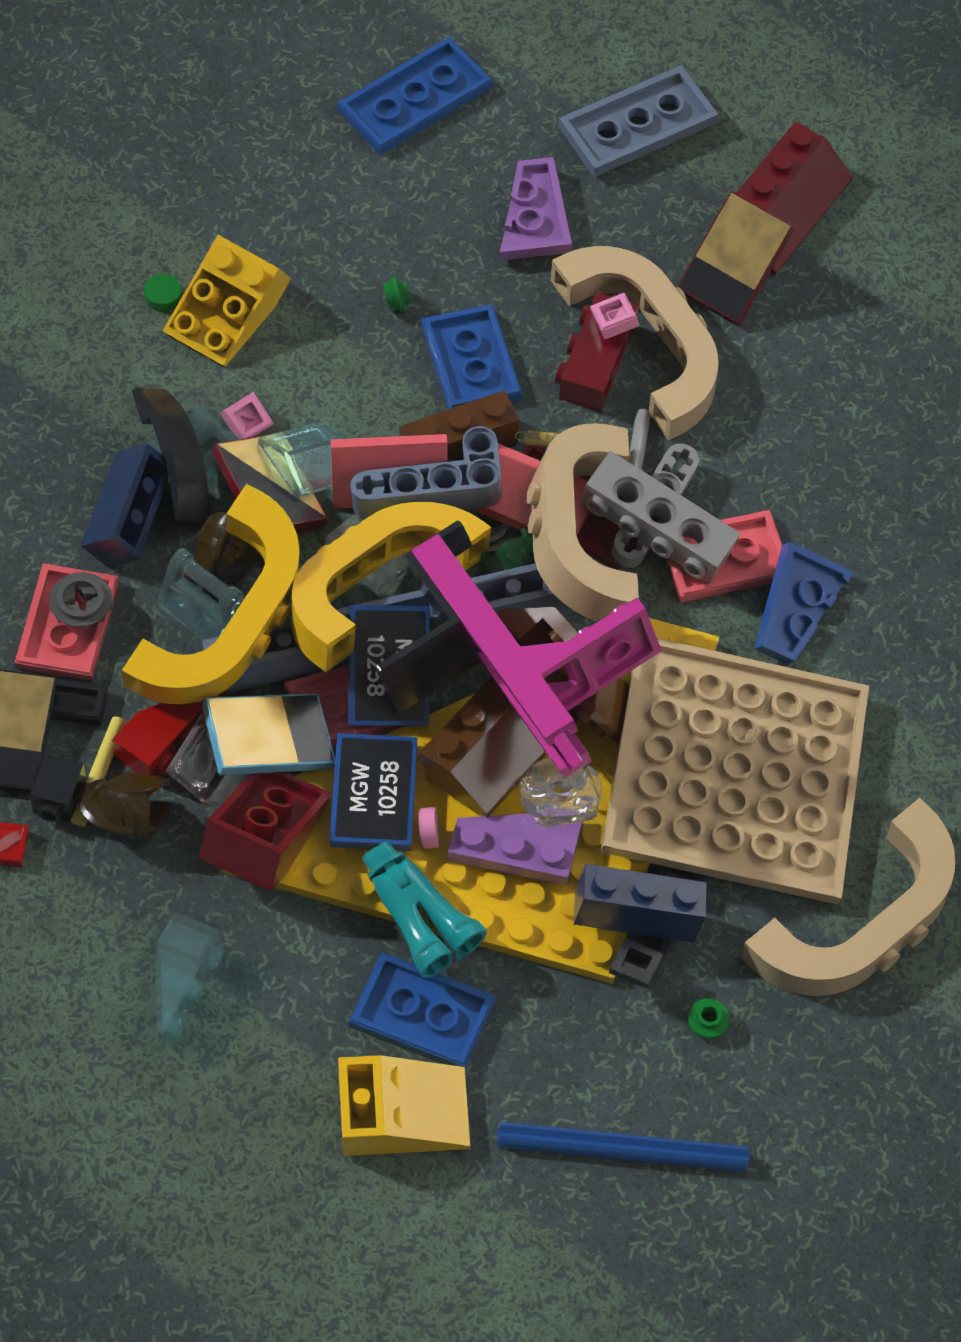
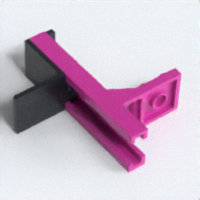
[375,520,662,779]

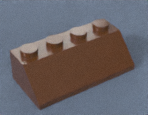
[419,644,580,818]

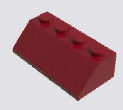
[737,121,852,275]

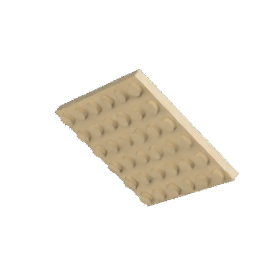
[601,638,869,905]

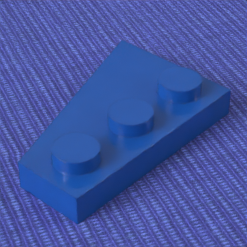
[754,542,854,664]

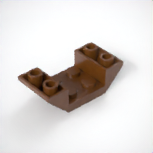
[497,607,629,744]

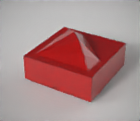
[0,822,30,868]

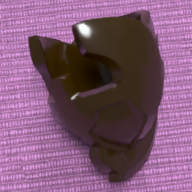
[195,512,260,600]
[77,772,171,842]

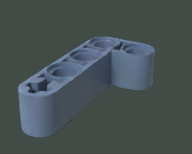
[350,426,502,520]

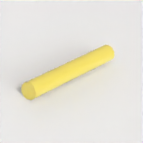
[71,717,127,827]

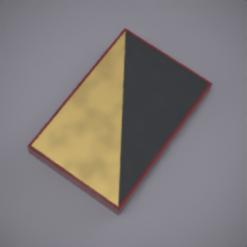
[212,432,328,532]

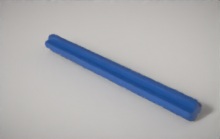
[497,1122,749,1172]

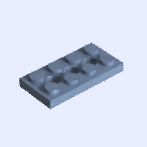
[558,65,718,177]

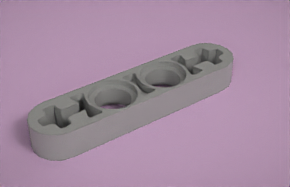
[611,444,699,568]

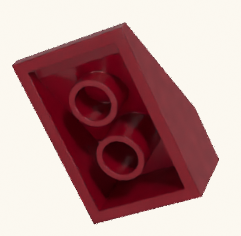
[199,772,332,891]

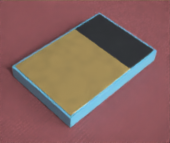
[202,694,335,775]

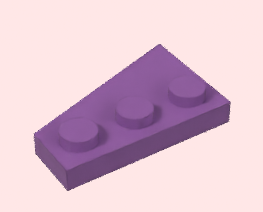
[499,157,572,261]
[448,810,585,886]

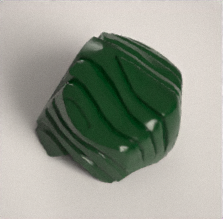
[481,527,535,575]

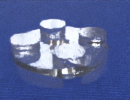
[520,758,602,828]

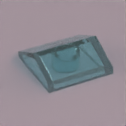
[258,421,348,498]

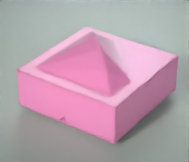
[590,292,639,340]
[220,392,274,440]

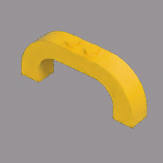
[122,484,299,704]
[290,502,491,672]

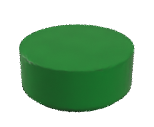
[144,274,182,312]

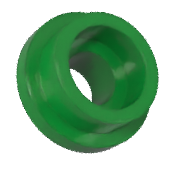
[383,276,412,313]
[688,999,730,1039]

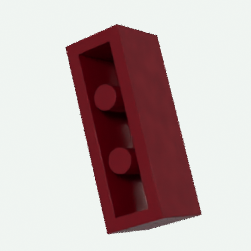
[555,292,639,412]

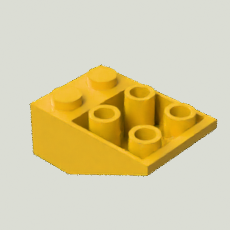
[163,235,291,367]
[338,1055,470,1156]

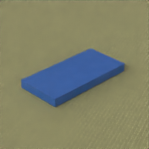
[337,36,493,155]

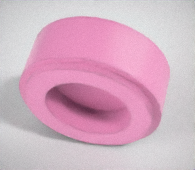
[419,807,439,849]

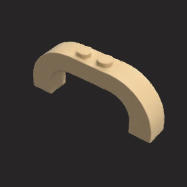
[551,246,719,440]
[527,423,639,622]
[741,798,955,996]

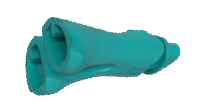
[362,841,487,978]

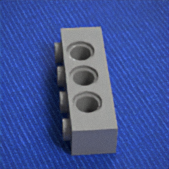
[580,451,741,584]

